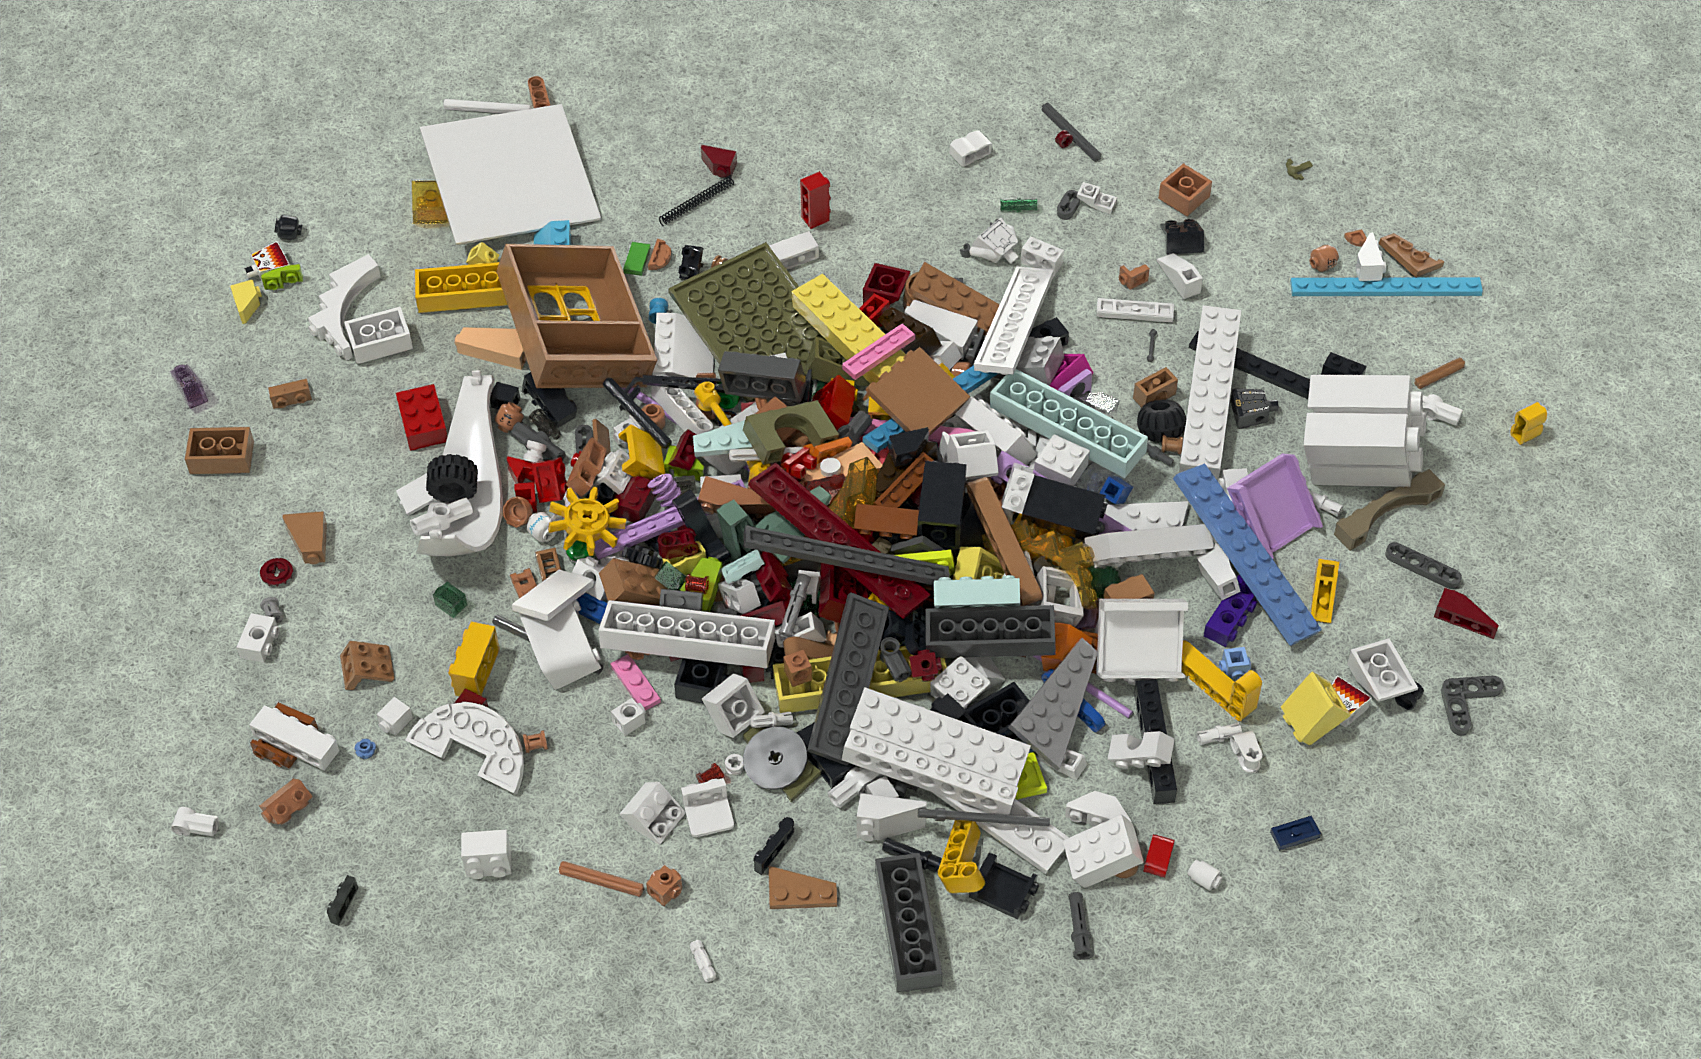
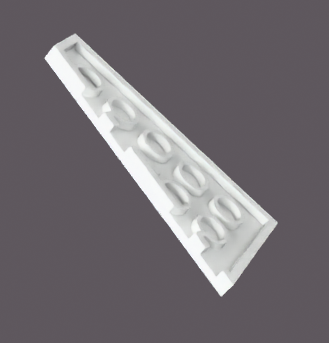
[1099,501,1189,533]

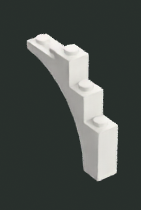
[308,254,381,361]
[1197,535,1240,600]

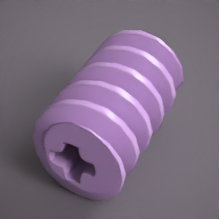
[648,474,682,511]

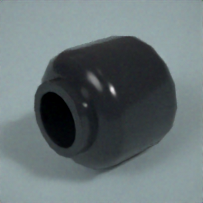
[274,214,302,240]

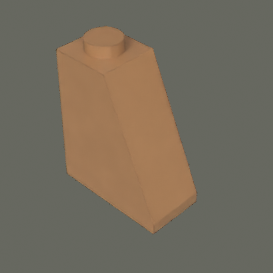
[283,511,327,564]

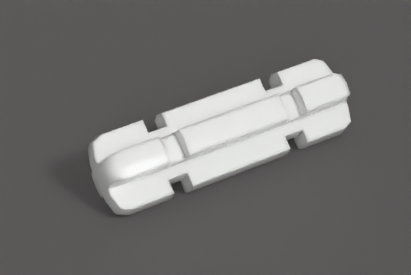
[690,940,716,982]

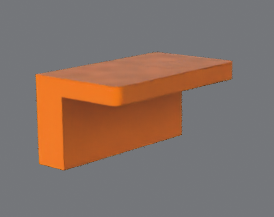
[803,437,852,464]

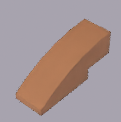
[566,437,607,497]

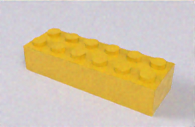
[415,262,508,313]

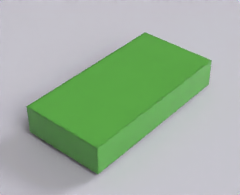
[623,242,651,276]

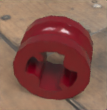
[1055,130,1073,148]

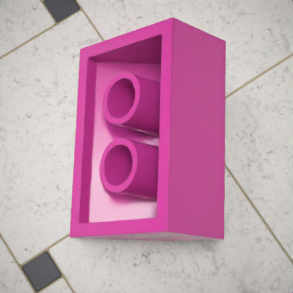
[1049,354,1093,390]

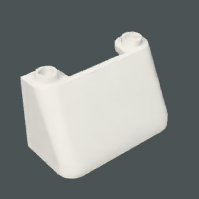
[519,600,601,690]

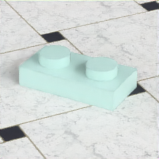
[721,550,764,584]

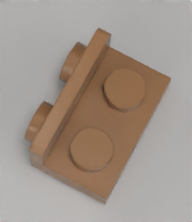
[268,378,312,409]

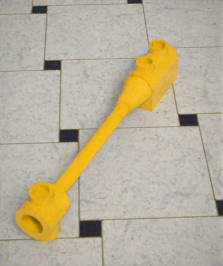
[694,382,771,482]

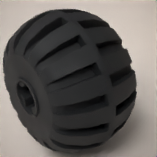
[1137,400,1186,442]

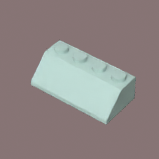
[934,575,1020,608]

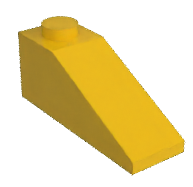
[1311,559,1339,623]

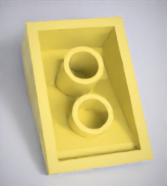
[952,547,1004,580]

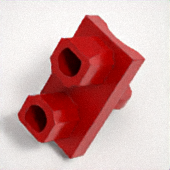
[781,447,817,480]

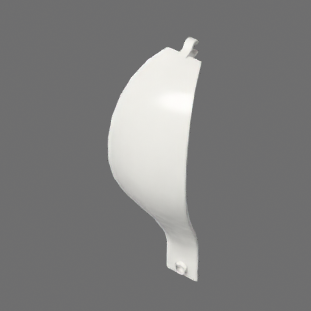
[416,370,503,556]

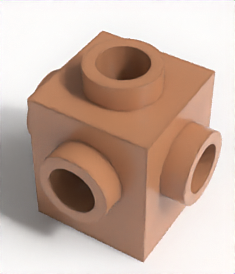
[646,865,682,906]

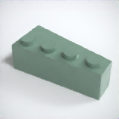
[717,499,762,562]

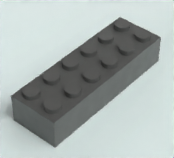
[926,605,1055,658]
[875,853,942,993]

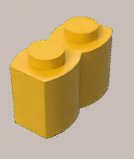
[1510,402,1547,445]

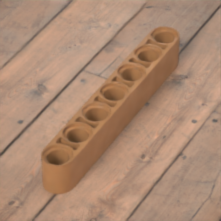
[966,477,1042,606]

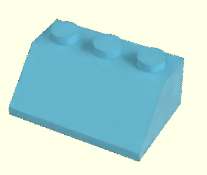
[534,220,571,245]

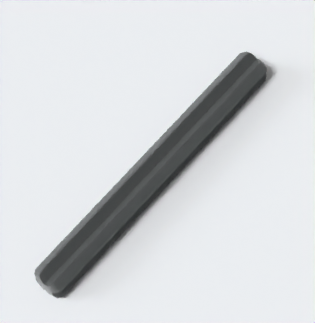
[1041,103,1102,162]

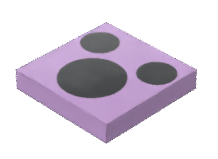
[1058,369,1092,403]

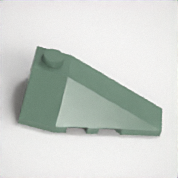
[755,486,832,564]

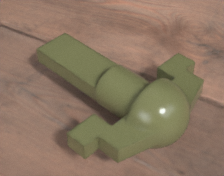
[1286,158,1313,180]

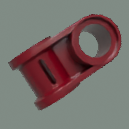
[658,528,699,559]

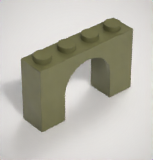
[743,400,839,465]

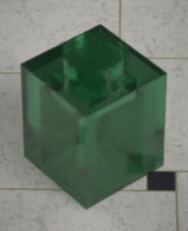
[433,581,467,618]

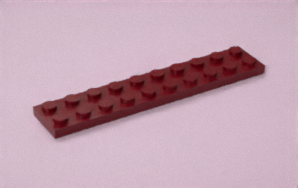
[747,463,931,619]

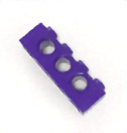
[1203,574,1257,647]

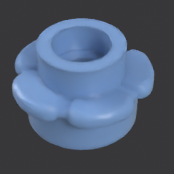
[354,739,376,759]

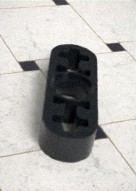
[905,606,926,656]

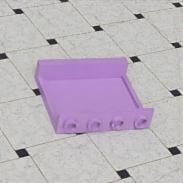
[1227,453,1323,559]

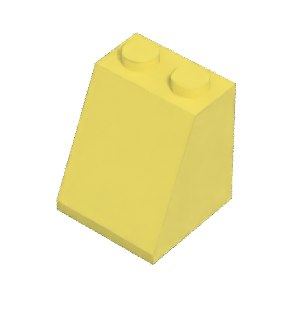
[1281,671,1351,745]

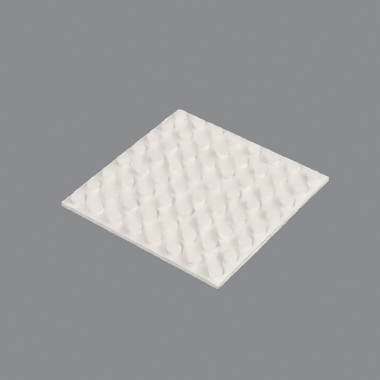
[420,104,601,245]

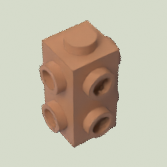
[259,778,313,825]

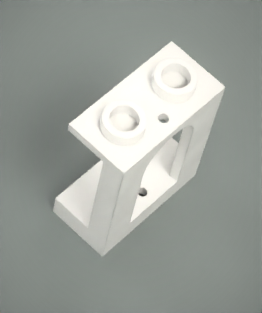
[1001,463,1035,514]

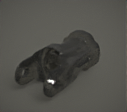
[529,409,561,440]

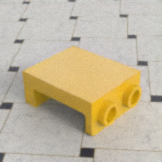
[618,424,665,480]

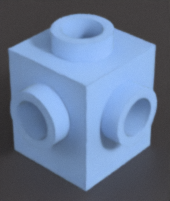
[1219,647,1251,681]

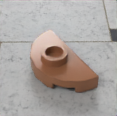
[648,238,672,270]

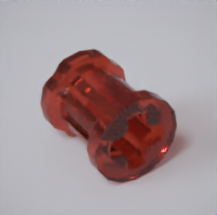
[685,574,709,594]
[696,763,725,784]

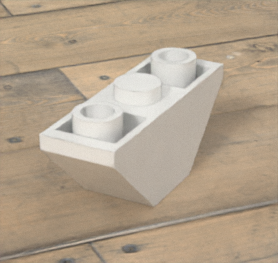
[1065,791,1131,827]

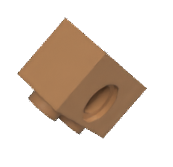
[1133,367,1178,407]

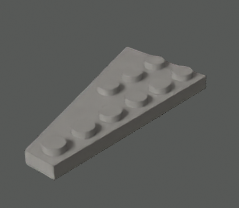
[1008,638,1097,771]

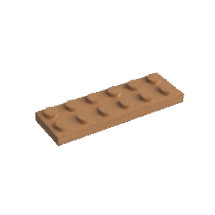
[908,262,1000,336]

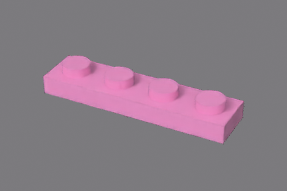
[842,324,915,380]

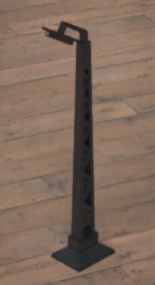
[619,369,814,411]

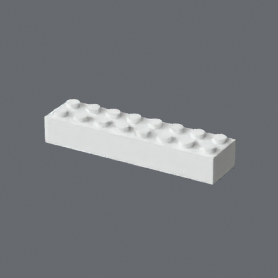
[599,600,776,668]
[850,687,1031,787]

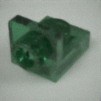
[653,561,686,590]

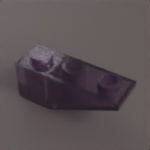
[170,364,209,409]

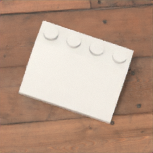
[653,313,714,384]

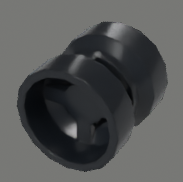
[1395,682,1424,710]

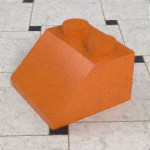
[1041,623,1093,671]

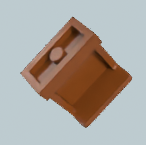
[250,702,318,768]

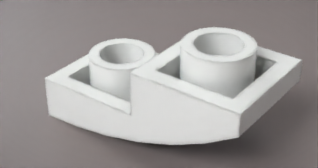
[1077,182,1117,214]

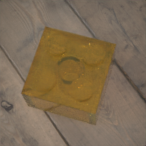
[412,181,449,224]

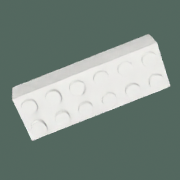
[1085,524,1214,566]

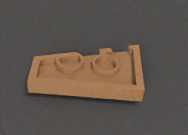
[1379,233,1444,277]
[769,866,837,909]

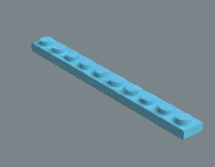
[1290,277,1483,296]

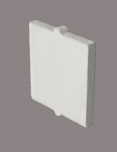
[396,473,436,516]

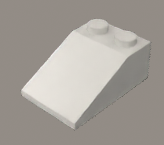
[1347,638,1418,702]
[857,793,927,841]

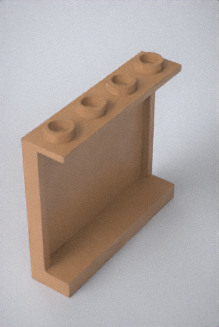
[863,347,970,437]

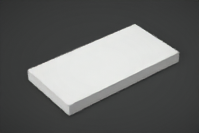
[512,570,594,621]

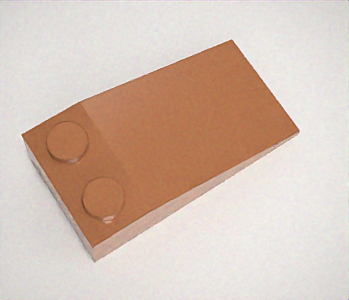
[698,476,776,515]

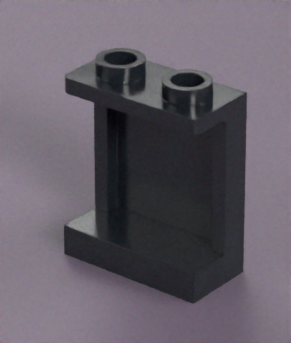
[969,852,1039,920]

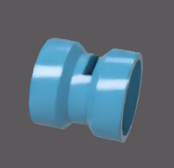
[648,298,669,324]

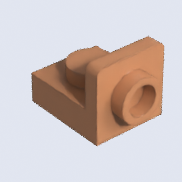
[1119,264,1150,290]

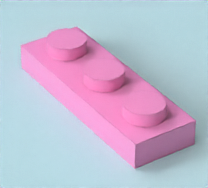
[610,654,661,711]

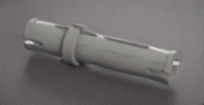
[779,573,811,637]

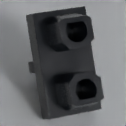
[678,245,704,279]

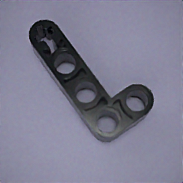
[672,489,731,564]

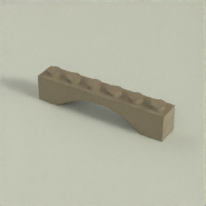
[1334,469,1445,551]

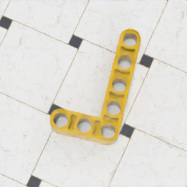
[1181,640,1262,721]

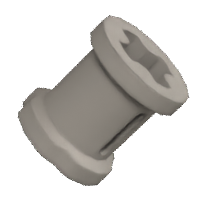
[260,597,283,623]

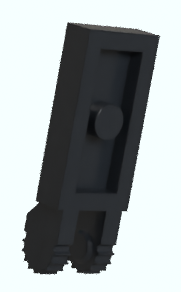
[753,817,794,875]

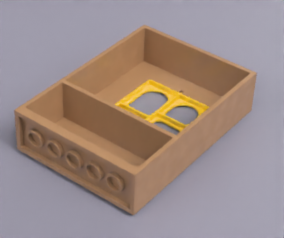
[497,244,657,388]

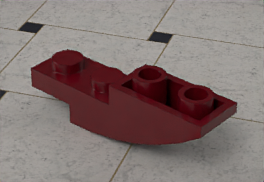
[755,551,804,610]

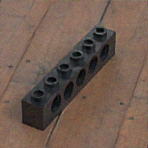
[1134,679,1177,804]

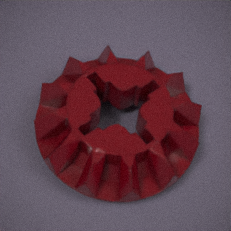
[260,558,294,587]

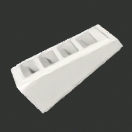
[1037,749,1087,780]

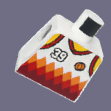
[244,241,290,283]
[1332,675,1372,727]

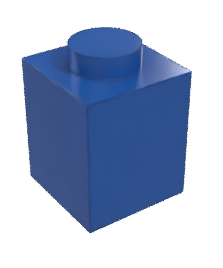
[1100,476,1133,504]

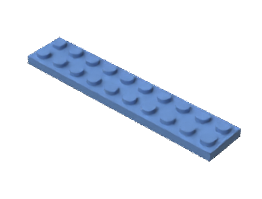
[1173,463,1322,646]

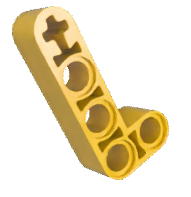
[938,820,985,893]

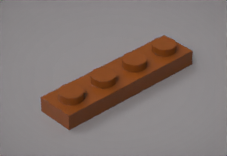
[873,452,934,508]

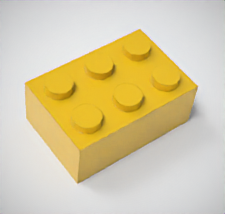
[448,621,500,696]

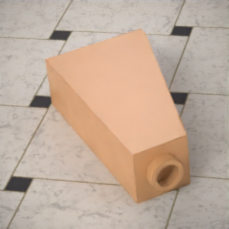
[455,327,527,370]
[799,442,882,494]

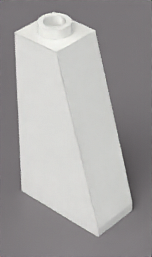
[904,300,978,360]

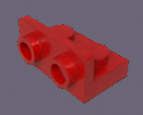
[532,457,569,503]

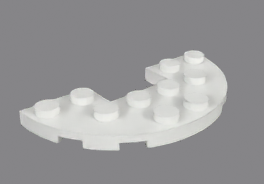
[405,702,524,794]

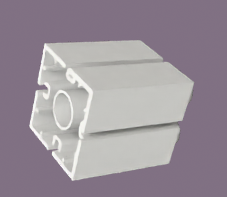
[1304,375,1426,487]

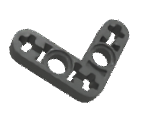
[1441,676,1504,736]

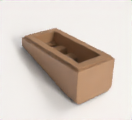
[535,548,561,582]

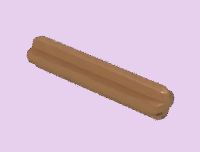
[1414,357,1465,389]

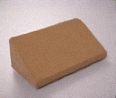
[592,419,611,457]

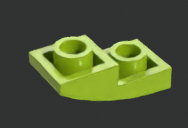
[261,264,303,290]

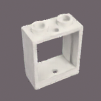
[1036,566,1083,627]

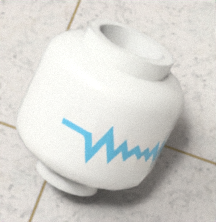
[527,512,557,542]

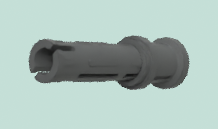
[1068,892,1094,960]

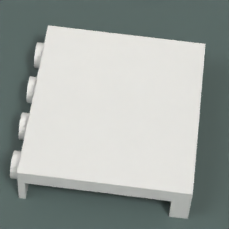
[1096,599,1188,682]

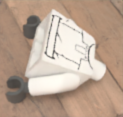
[960,218,1019,264]

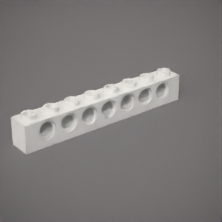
[842,729,1018,815]

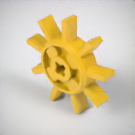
[548,486,626,556]

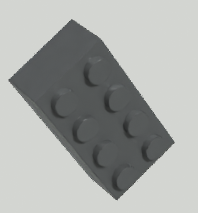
[718,351,807,403]

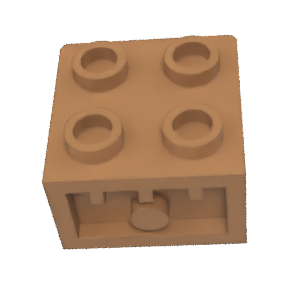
[340,641,394,690]

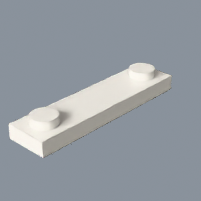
[1096,298,1174,322]

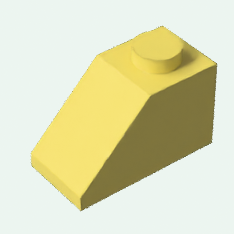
[230,280,262,324]

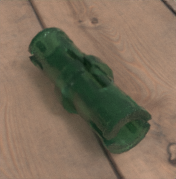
[1000,197,1037,212]

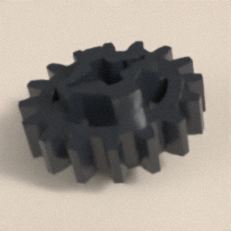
[621,545,664,570]

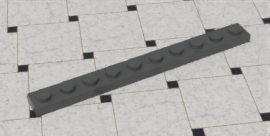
[744,526,949,585]

